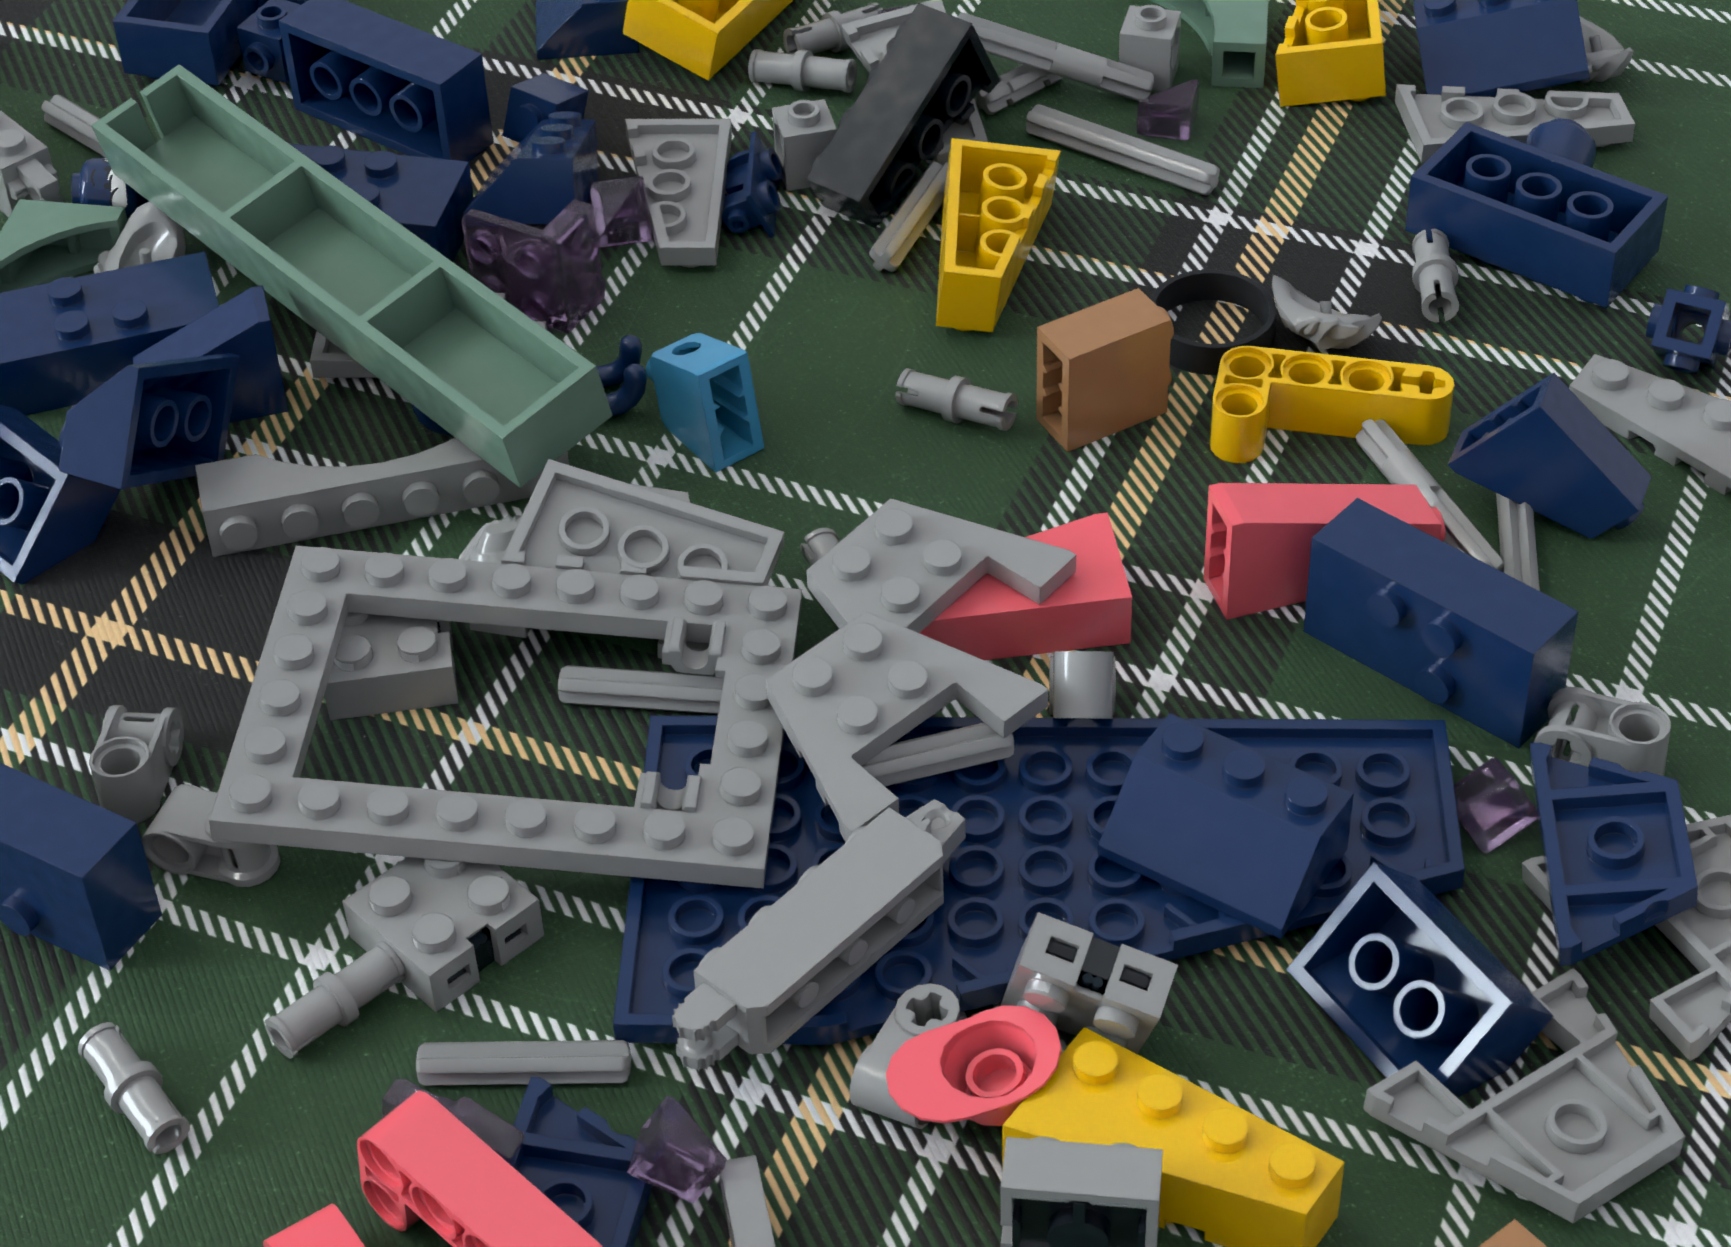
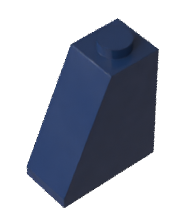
[133,285,289,423]
[1448,373,1652,539]

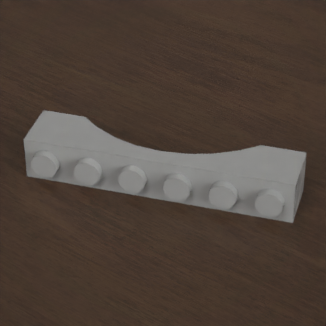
[195,438,569,557]

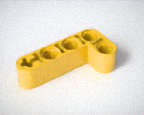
[1210,346,1455,463]

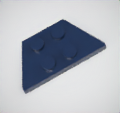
[1530,742,1698,966]
[502,1076,658,1247]

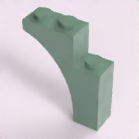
[1149,0,1269,88]
[0,199,127,293]

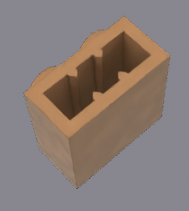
[1036,288,1174,452]

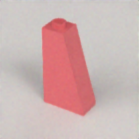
[1204,483,1446,620]
[920,512,1132,660]

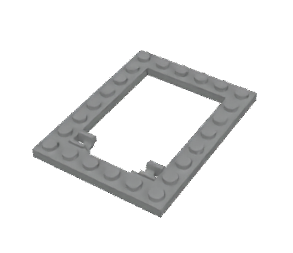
[209,546,802,888]

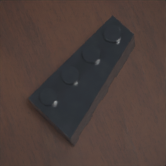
[806,3,1000,229]

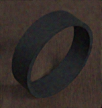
[1150,269,1276,375]

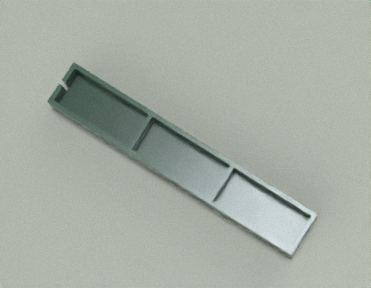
[91,64,613,488]

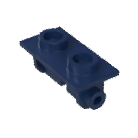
[722,131,783,238]

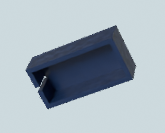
[113,0,259,85]

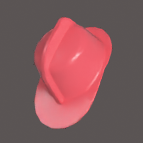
[886,1005,1062,1127]

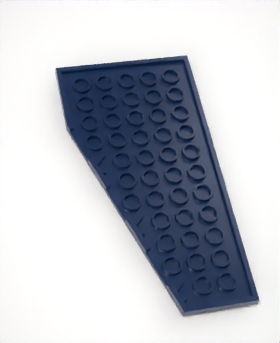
[613,716,1465,1045]

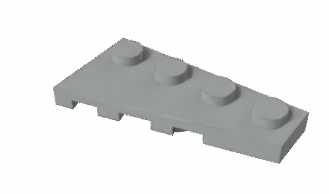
[1395,84,1635,163]

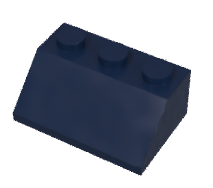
[536,0,639,60]
[1413,0,1590,97]
[464,111,598,224]
[58,353,240,489]
[0,405,121,584]
[1098,713,1354,939]
[1286,862,1554,1098]

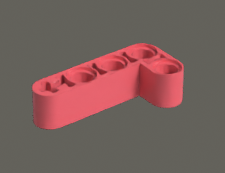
[357,1090,603,1247]

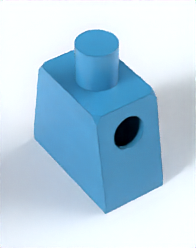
[646,333,765,472]

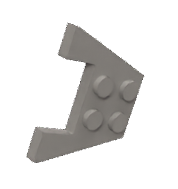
[806,498,1077,633]
[766,611,1048,842]
[1522,815,1731,1061]
[1363,968,1685,1223]

